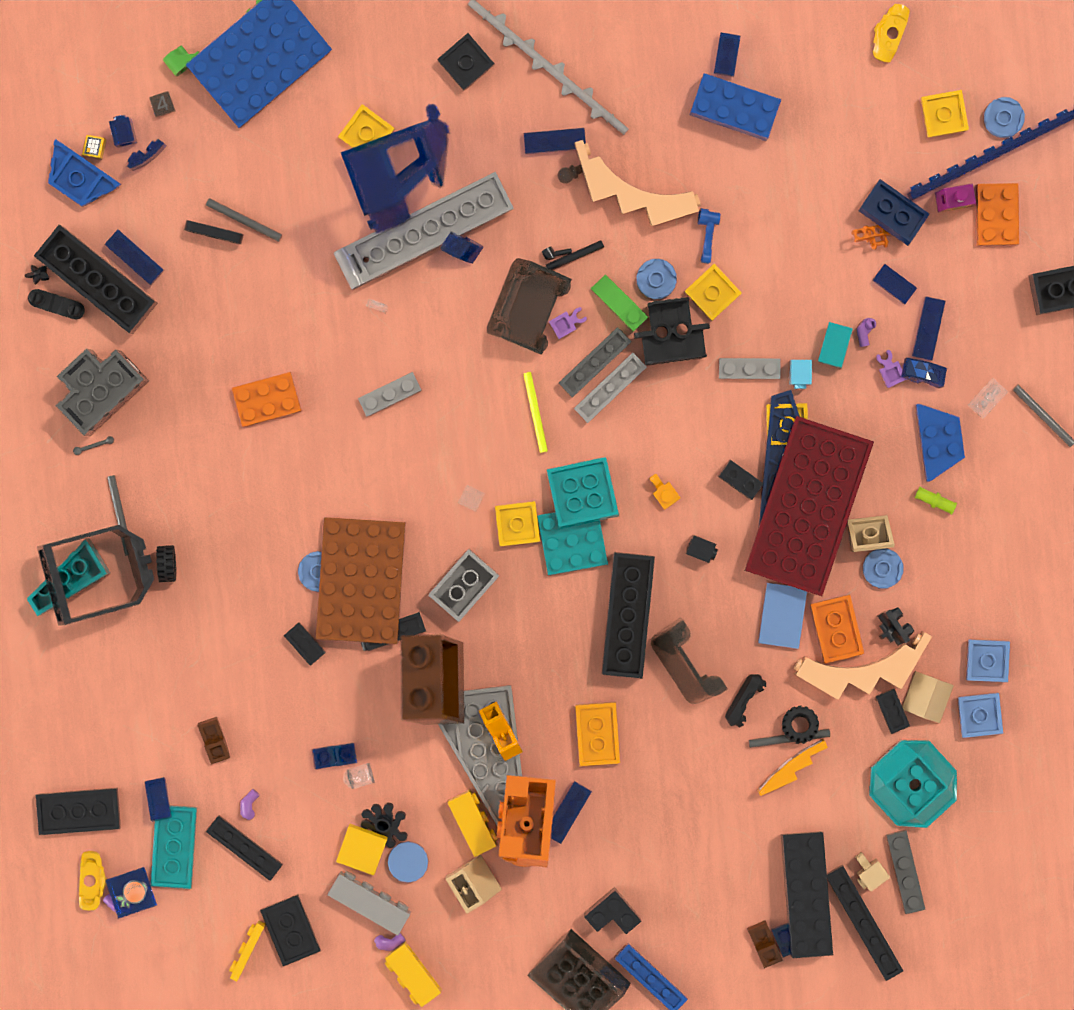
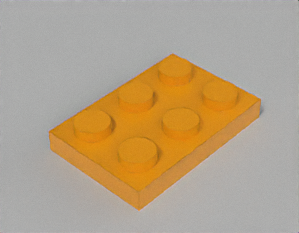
[575,702,620,766]

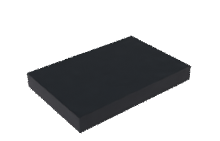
[260,894,321,966]

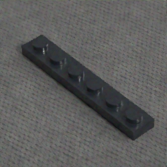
[827,865,903,981]

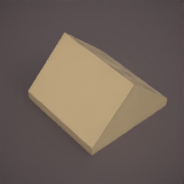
[847,515,895,552]
[902,671,954,723]

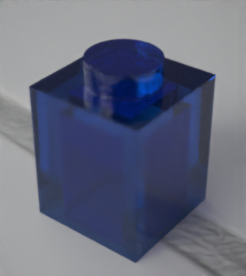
[109,115,137,148]

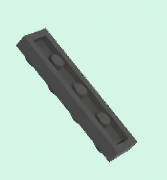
[559,327,632,398]
[886,830,926,914]

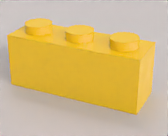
[447,790,498,857]
[385,941,442,1007]

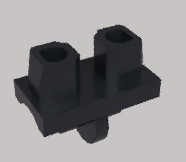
[878,607,914,646]

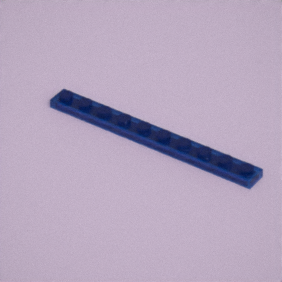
[907,109,1074,201]

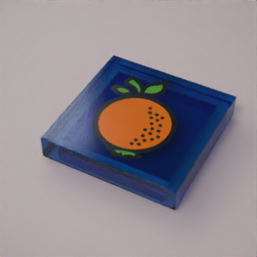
[105,867,157,919]

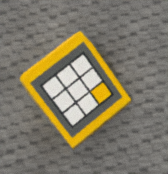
[82,135,107,159]

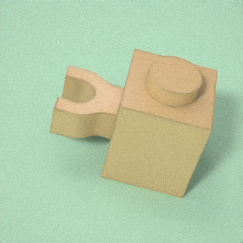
[855,852,890,892]

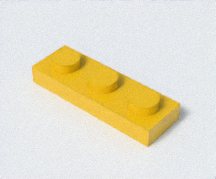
[229,921,266,982]

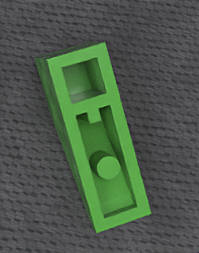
[591,275,648,332]

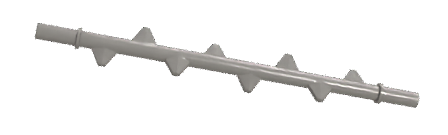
[468,0,629,135]

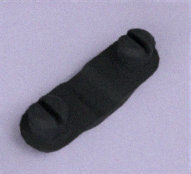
[28,289,85,320]
[725,674,767,727]

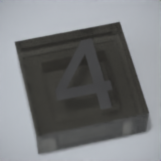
[149,91,175,118]

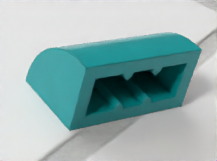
[818,322,853,369]

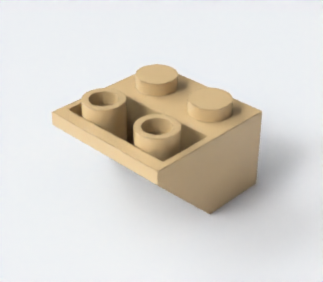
[446,855,502,914]

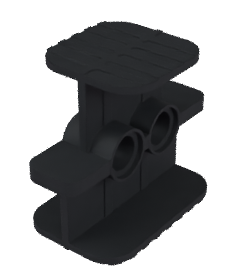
[634,297,710,366]

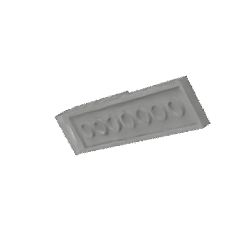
[333,172,514,290]

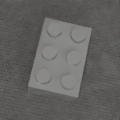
[428,549,500,622]

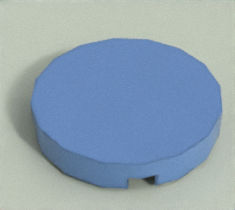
[983,97,1025,138]
[636,259,677,299]
[863,548,903,588]
[298,551,322,592]
[388,841,429,882]

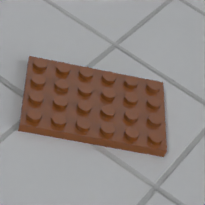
[316,517,406,644]

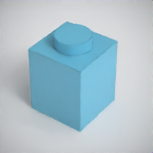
[789,360,812,389]

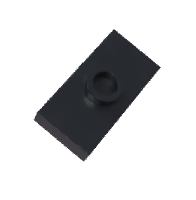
[284,622,326,666]
[875,688,910,734]

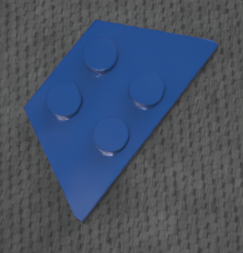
[48,139,121,207]
[915,404,965,482]

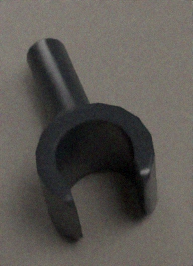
[542,246,572,260]

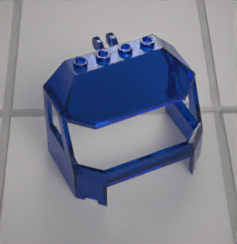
[340,104,450,234]

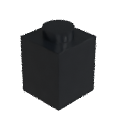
[685,535,718,563]

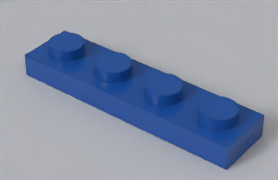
[614,943,688,1010]

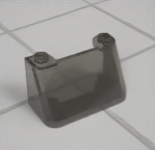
[487,258,572,355]
[651,618,728,704]

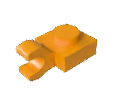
[649,473,681,510]

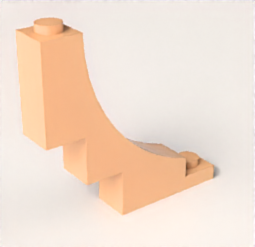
[574,140,701,226]
[794,631,932,700]

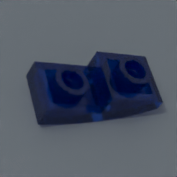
[127,139,167,171]
[440,231,484,264]
[312,743,357,769]

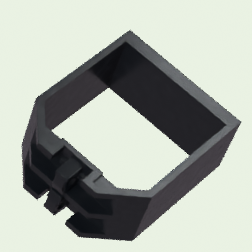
[37,525,154,626]

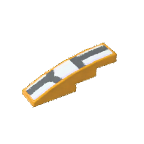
[757,739,828,796]

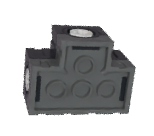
[56,348,149,436]

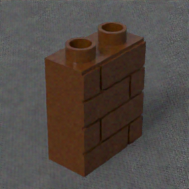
[401,635,465,725]

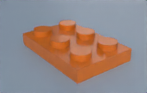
[976,183,1019,246]
[232,372,302,427]
[810,594,865,663]

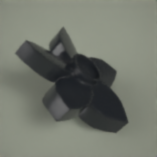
[24,265,49,285]

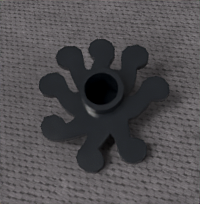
[361,802,408,848]

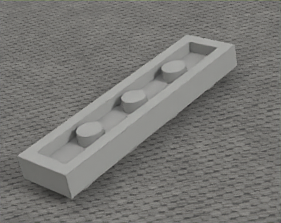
[574,353,647,423]

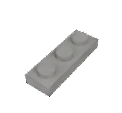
[719,358,780,379]
[358,372,422,417]

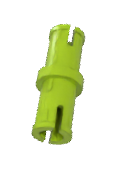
[915,486,957,515]

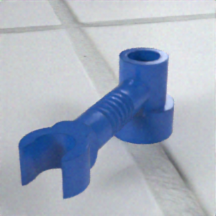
[698,208,721,264]

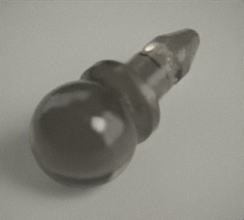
[557,164,583,184]

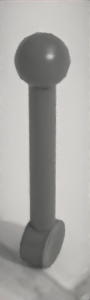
[73,436,114,455]

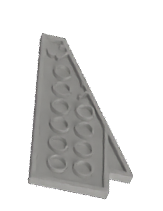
[438,685,522,827]

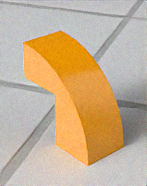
[479,701,523,761]

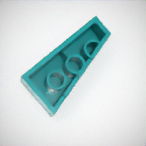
[27,538,111,616]

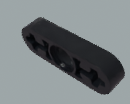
[184,220,244,244]

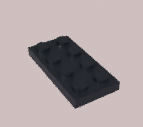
[36,788,121,835]

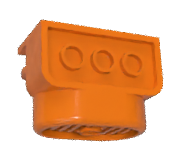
[497,775,556,868]

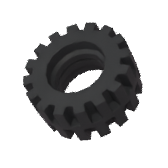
[156,545,177,582]
[782,705,819,744]

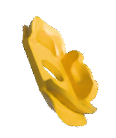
[873,4,910,63]
[79,851,107,911]

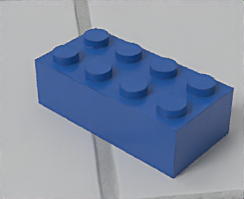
[690,73,781,141]

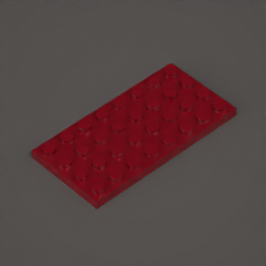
[744,416,874,596]

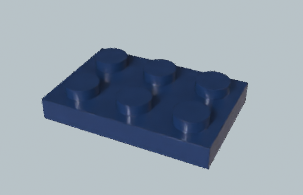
[858,179,929,246]

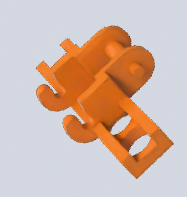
[851,225,892,250]

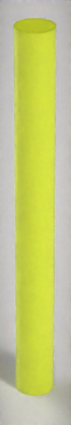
[523,372,548,453]

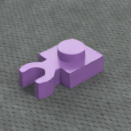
[549,307,587,339]
[876,350,907,388]

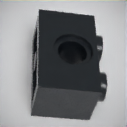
[718,460,764,500]

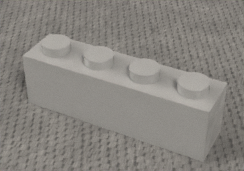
[328,871,411,936]

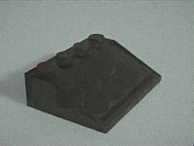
[527,929,631,1010]

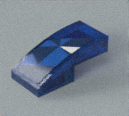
[901,358,947,389]

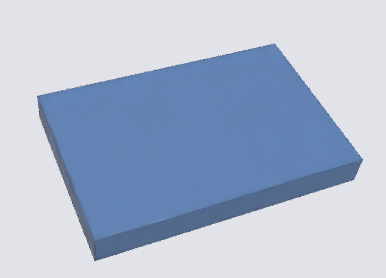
[758,583,807,649]

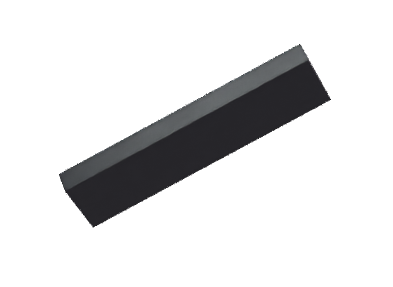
[206,815,283,881]

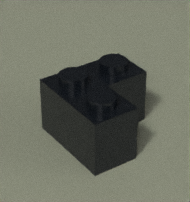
[584,887,642,934]

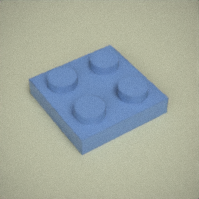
[966,639,1010,682]
[957,693,1003,738]

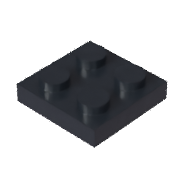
[437,33,495,91]

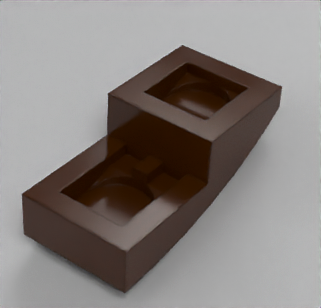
[198,717,230,764]
[747,920,783,968]

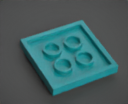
[547,457,619,529]
[537,512,608,575]

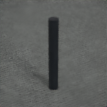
[545,240,604,272]

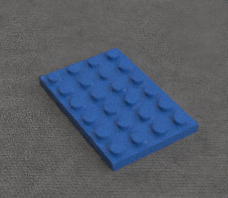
[185,0,332,128]

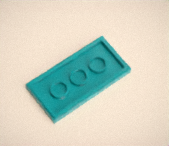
[151,804,197,889]

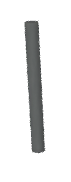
[206,198,282,242]
[1013,385,1074,447]
[107,475,128,556]
[749,729,830,748]

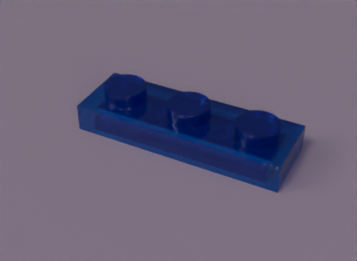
[524,128,586,154]
[105,229,164,285]
[912,297,946,361]
[551,781,592,844]

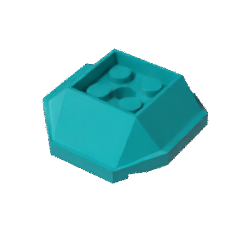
[869,740,957,828]

